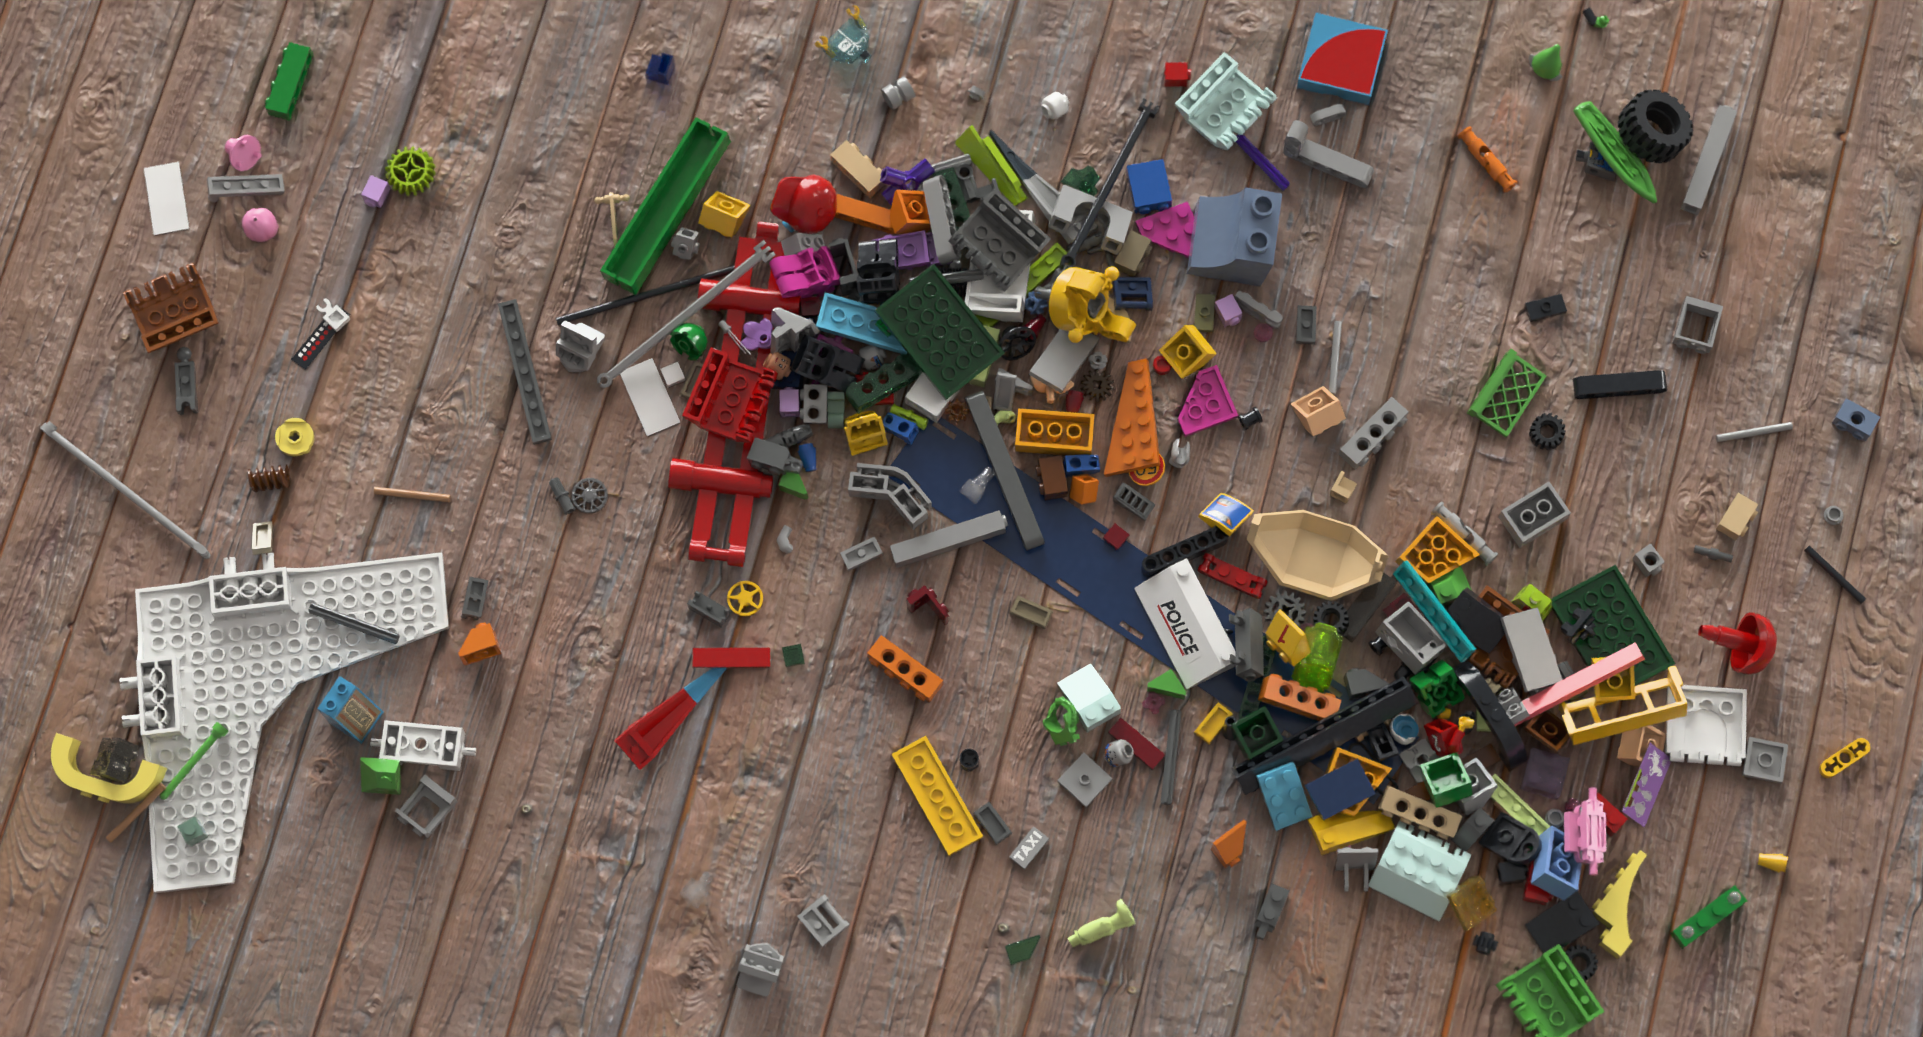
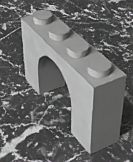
[1048,184,1133,255]

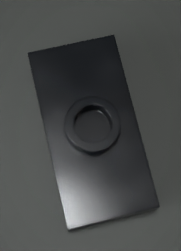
[1525,294,1567,322]

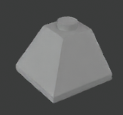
[1456,757,1498,816]

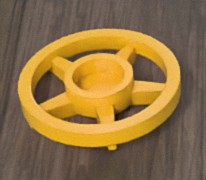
[727,581,763,617]

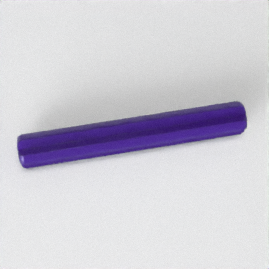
[1236,134,1290,191]

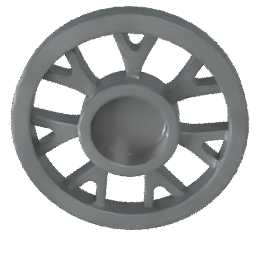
[572,478,608,513]

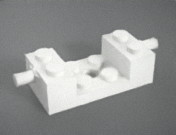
[370,721,476,771]

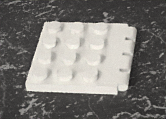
[1665,685,1747,766]

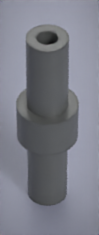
[1693,545,1733,563]

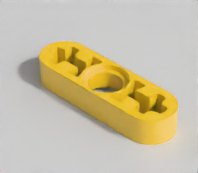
[1819,738,1870,778]

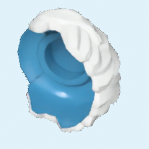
[1390,714,1419,745]

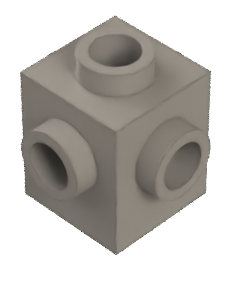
[671,227,700,259]

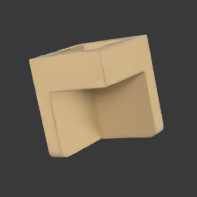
[1330,471,1357,504]

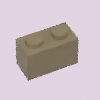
[1114,230,1153,277]

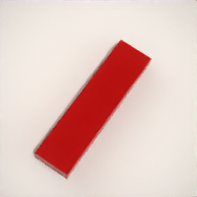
[692,648,770,668]

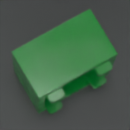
[1420,752,1473,808]

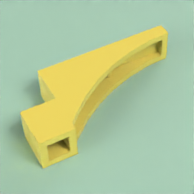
[1591,850,1647,959]

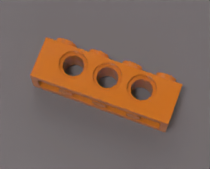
[867,635,944,703]
[1258,674,1341,721]

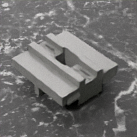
[1399,739,1438,783]

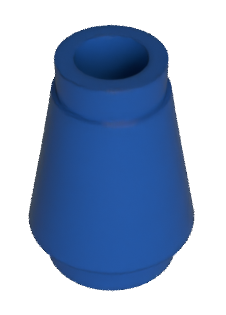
[797,443,817,472]

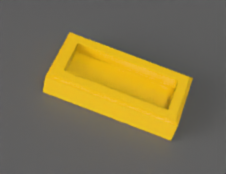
[1194,702,1233,745]

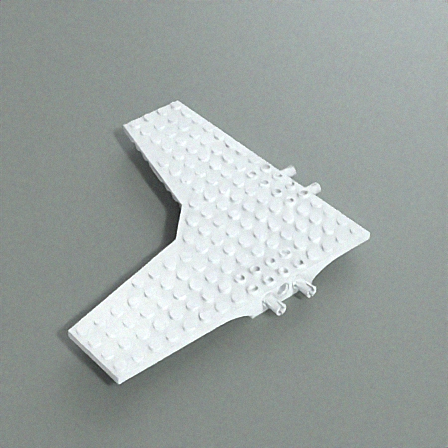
[120,553,449,893]

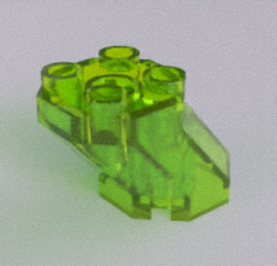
[1292,622,1343,693]

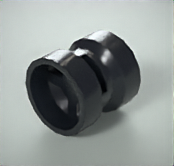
[960,749,979,771]

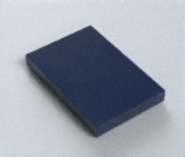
[1305,759,1376,820]

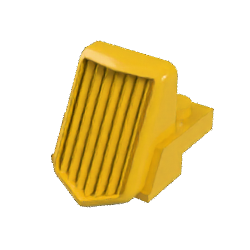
[844,410,888,456]

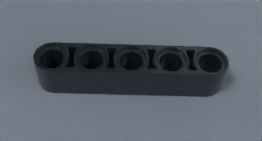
[1572,370,1667,399]
[1141,526,1229,577]

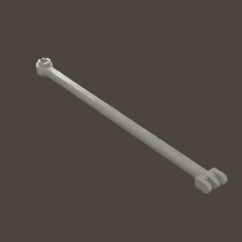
[597,240,776,388]
[40,421,211,559]

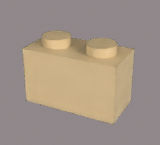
[1716,493,1758,541]

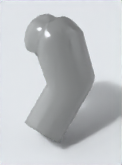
[777,525,793,554]

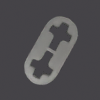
[1310,104,1346,126]

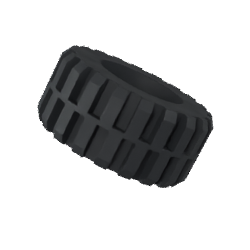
[1618,90,1693,163]

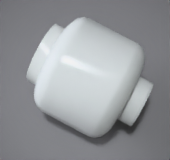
[1041,92,1069,120]

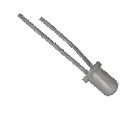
[719,320,751,354]

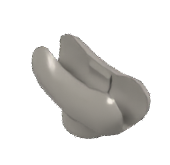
[1169,439,1190,468]

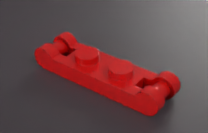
[1197,553,1268,599]

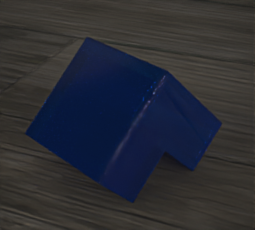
[645,53,675,85]

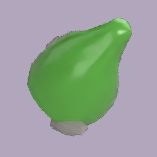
[1529,44,1562,81]

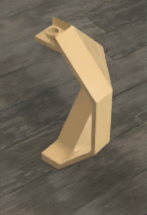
[1247,510,1389,601]

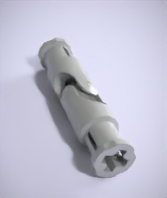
[1430,502,1498,566]

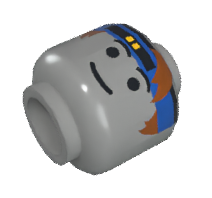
[858,345,887,371]
[1104,740,1134,767]

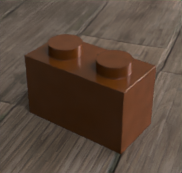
[1035,455,1068,501]

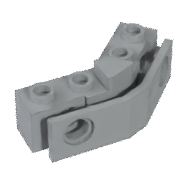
[848,463,932,530]

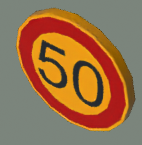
[1129,454,1165,486]

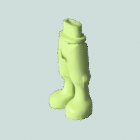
[1068,899,1136,947]

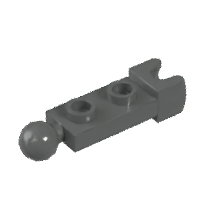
[174,347,198,415]

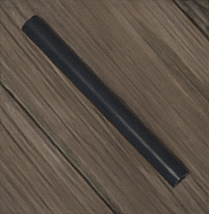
[1804,545,1866,604]

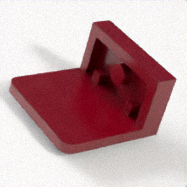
[906,585,949,625]

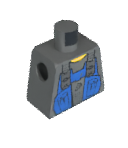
[1575,142,1617,181]

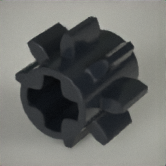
[1472,931,1498,955]

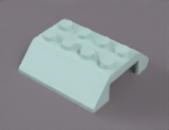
[1175,52,1277,150]
[1369,820,1472,921]

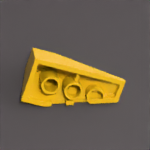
[1307,811,1395,856]

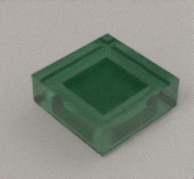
[782,644,805,667]

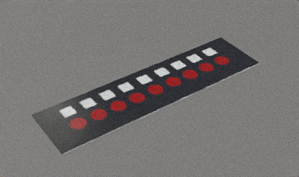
[291,304,350,370]

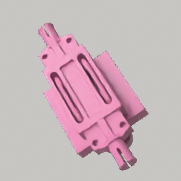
[1564,788,1606,876]

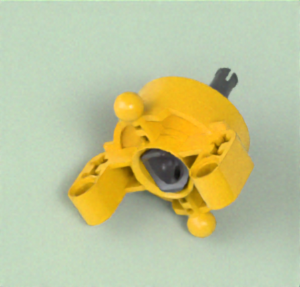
[1034,267,1136,343]

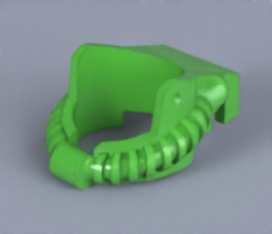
[1043,697,1080,746]

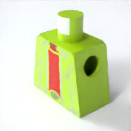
[1511,584,1552,621]

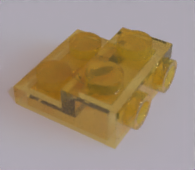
[1447,876,1498,931]

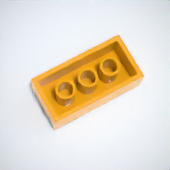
[1015,408,1094,455]

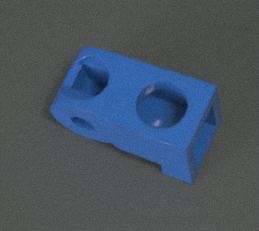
[883,413,919,445]
[1063,454,1100,477]

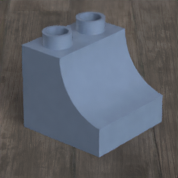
[1187,187,1282,287]

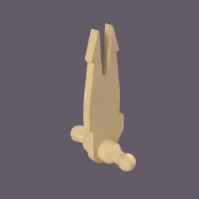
[594,193,630,247]

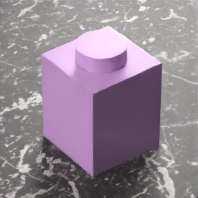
[361,175,391,208]
[1214,294,1242,327]
[779,387,800,418]

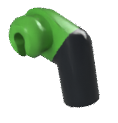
[1583,7,1609,28]

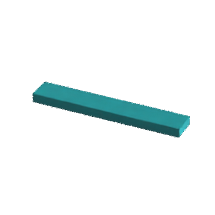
[1393,561,1476,662]

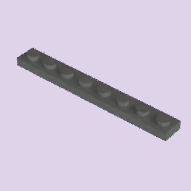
[498,299,552,445]

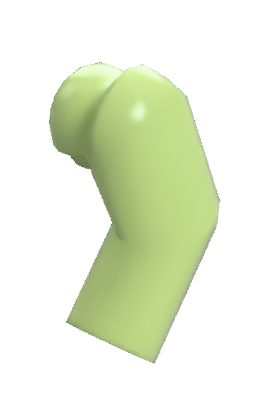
[994,410,1016,426]

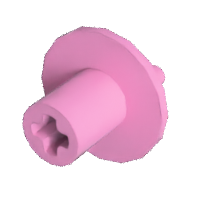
[225,135,262,171]

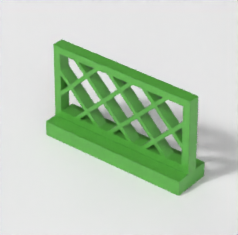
[1467,349,1546,437]

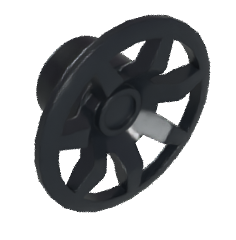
[998,326,1036,361]

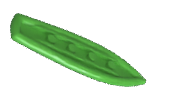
[1573,101,1657,204]

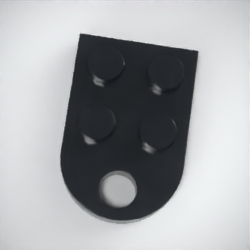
[1479,812,1542,865]

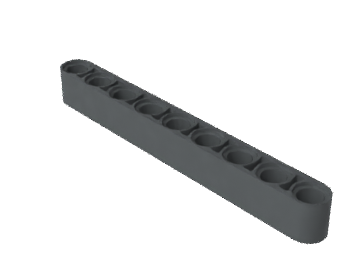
[965,390,1045,551]

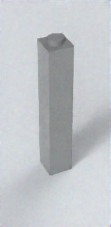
[1680,105,1737,215]
[890,510,1008,568]

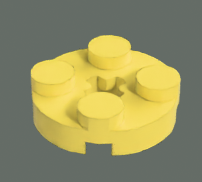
[275,418,315,456]

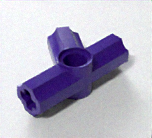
[880,158,935,206]

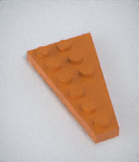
[1104,358,1160,477]

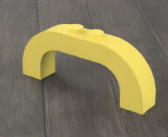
[51,733,167,804]

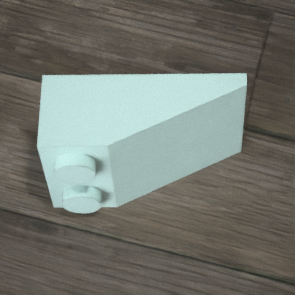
[1057,664,1121,733]

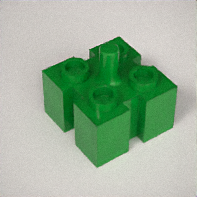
[1410,660,1465,718]

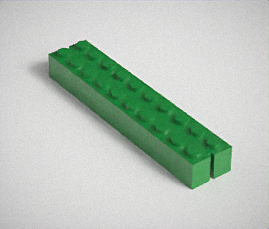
[600,117,731,295]

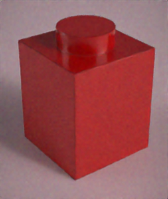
[1164,62,1191,87]

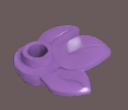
[740,318,773,351]

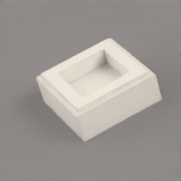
[661,362,685,387]

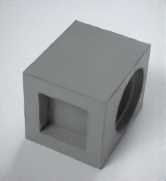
[1632,544,1665,577]

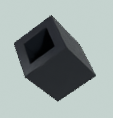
[1496,862,1528,886]

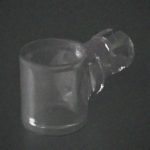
[960,467,995,504]

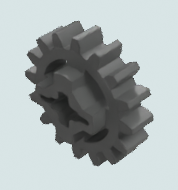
[1263,591,1306,628]

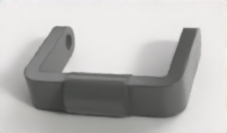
[1087,247,1115,274]

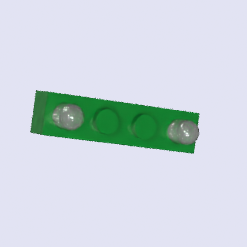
[1670,885,1747,949]

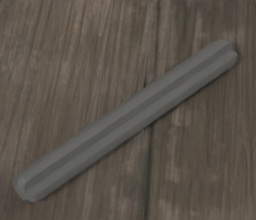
[308,603,400,644]
[1160,709,1182,805]

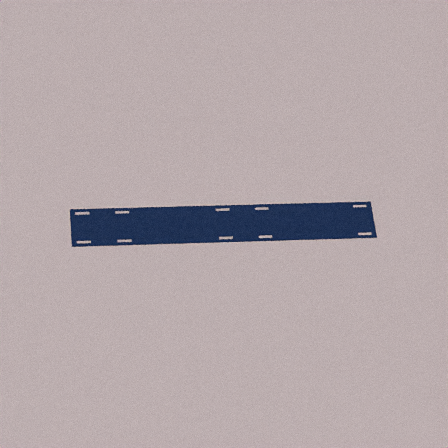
[889,417,1420,805]

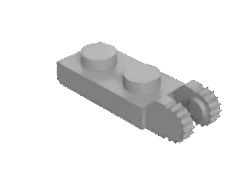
[1235,290,1283,329]

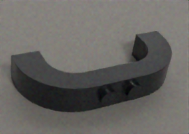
[1453,661,1527,772]

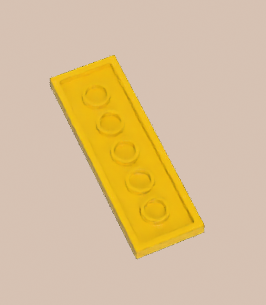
[892,736,983,856]

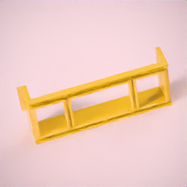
[1558,666,1687,745]

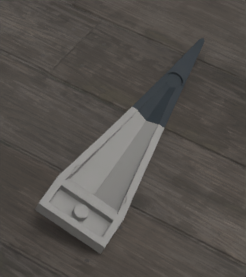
[989,130,1098,244]

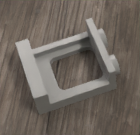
[395,775,458,838]

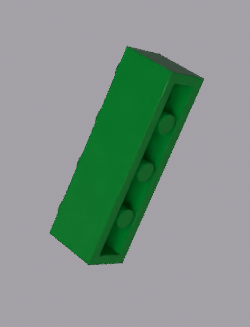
[265,42,313,121]

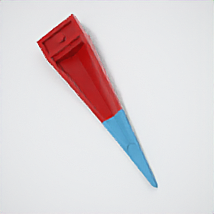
[614,668,727,770]

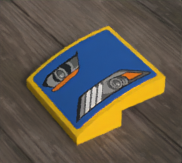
[1198,493,1254,537]

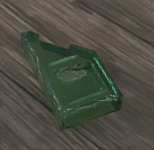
[1005,935,1040,965]

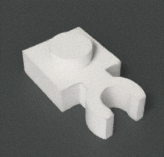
[316,299,351,332]

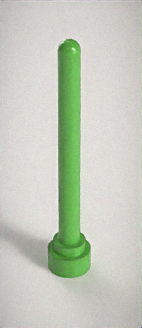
[160,722,229,800]

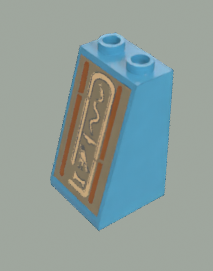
[317,676,383,744]

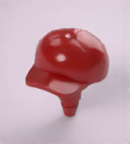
[770,174,837,234]
[1698,612,1777,675]

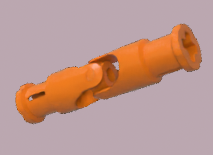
[1457,126,1518,193]

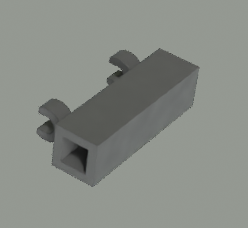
[1229,608,1264,682]

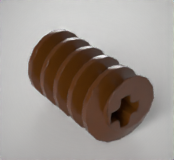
[248,464,290,492]

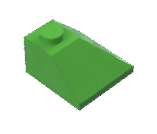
[1426,566,1472,607]
[360,757,401,795]

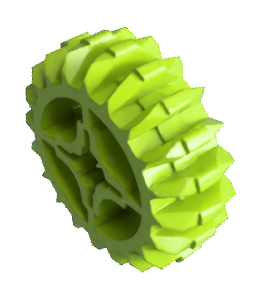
[385,146,436,196]

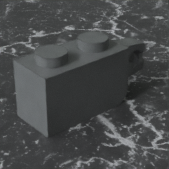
[747,437,803,475]
[1255,883,1290,941]

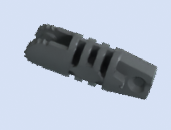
[765,423,813,447]

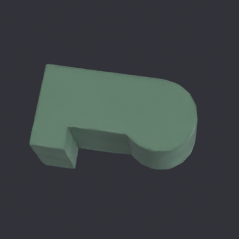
[827,392,845,429]

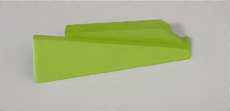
[955,125,1028,206]

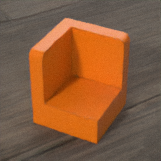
[1070,474,1099,504]

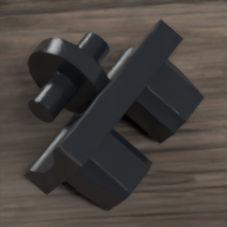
[1561,608,1596,646]

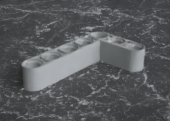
[1283,120,1375,188]

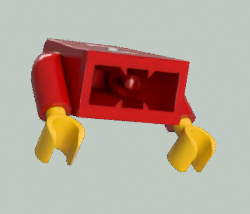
[1424,708,1474,757]

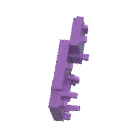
[873,230,953,270]

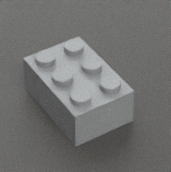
[1498,482,1571,548]

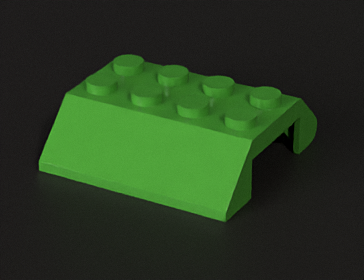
[1496,944,1605,1037]

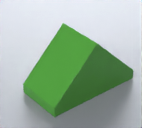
[779,472,808,500]
[1147,669,1186,700]

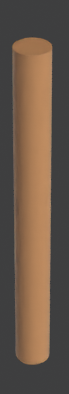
[374,487,451,502]
[106,783,166,843]

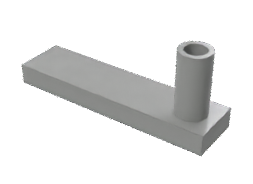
[206,174,285,202]

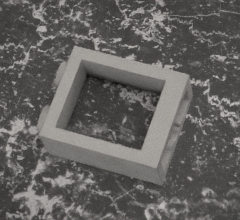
[1672,296,1723,354]

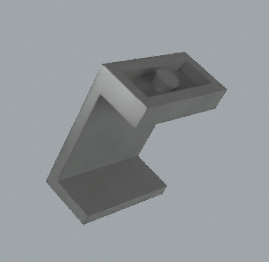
[829,238,858,296]

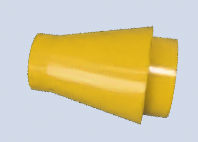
[1758,853,1788,873]

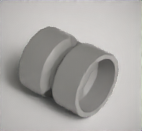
[881,76,915,110]

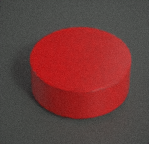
[1153,355,1172,375]

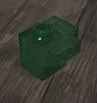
[1061,165,1100,196]

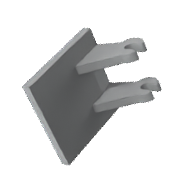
[1335,847,1378,891]

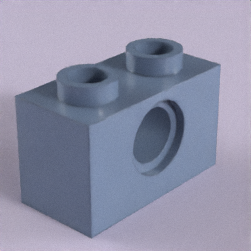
[1832,398,1880,441]

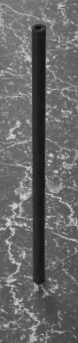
[556,265,735,325]

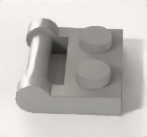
[797,894,850,947]

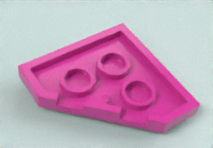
[1135,201,1194,258]
[1178,365,1238,437]

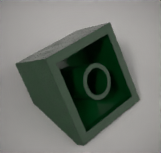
[1231,706,1283,759]

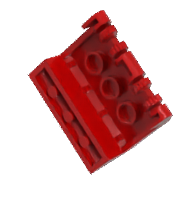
[682,347,778,443]

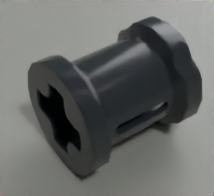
[1238,407,1263,430]
[1368,636,1388,656]

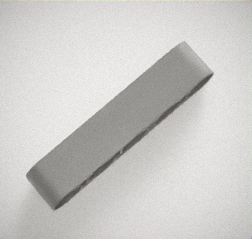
[923,175,961,265]

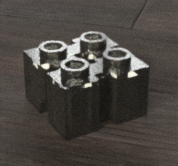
[90,738,139,783]

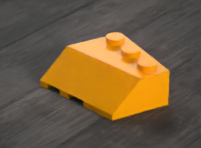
[1395,516,1480,584]
[1325,747,1392,817]

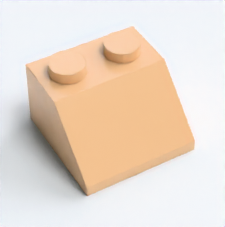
[1291,386,1346,436]
[1617,725,1666,767]

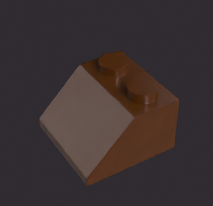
[1524,710,1571,755]

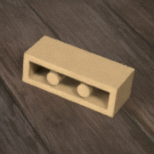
[830,140,885,198]

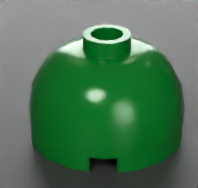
[670,323,708,361]

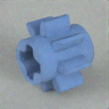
[1025,291,1048,315]

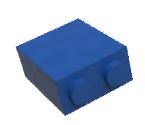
[1126,159,1172,214]

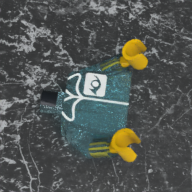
[815,5,872,64]

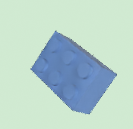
[1531,826,1581,900]

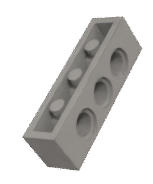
[1338,397,1409,470]

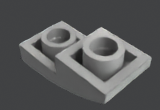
[1496,687,1530,724]

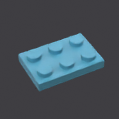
[1256,761,1312,831]

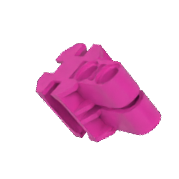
[769,246,840,298]

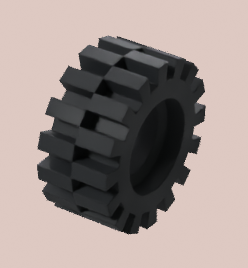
[1529,413,1566,450]
[1313,601,1349,639]
[1565,945,1598,982]

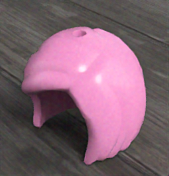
[242,208,279,242]

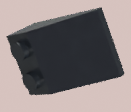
[1447,587,1505,654]
[1525,891,1599,954]

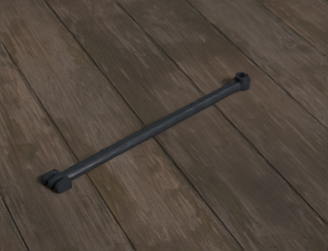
[1059,98,1160,270]

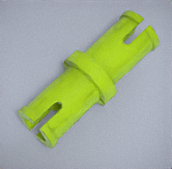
[889,404,929,430]

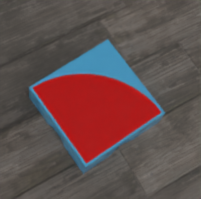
[1297,13,1388,105]

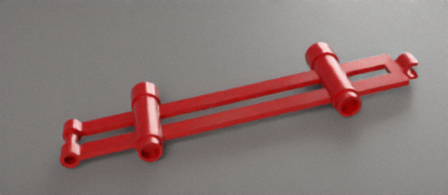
[668,222,801,567]

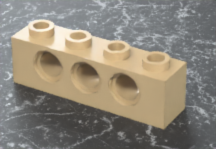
[1378,786,1462,840]

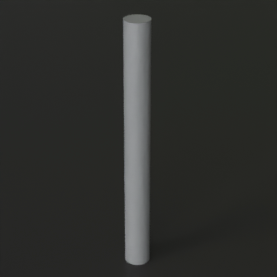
[1329,321,1342,395]
[1716,422,1793,442]

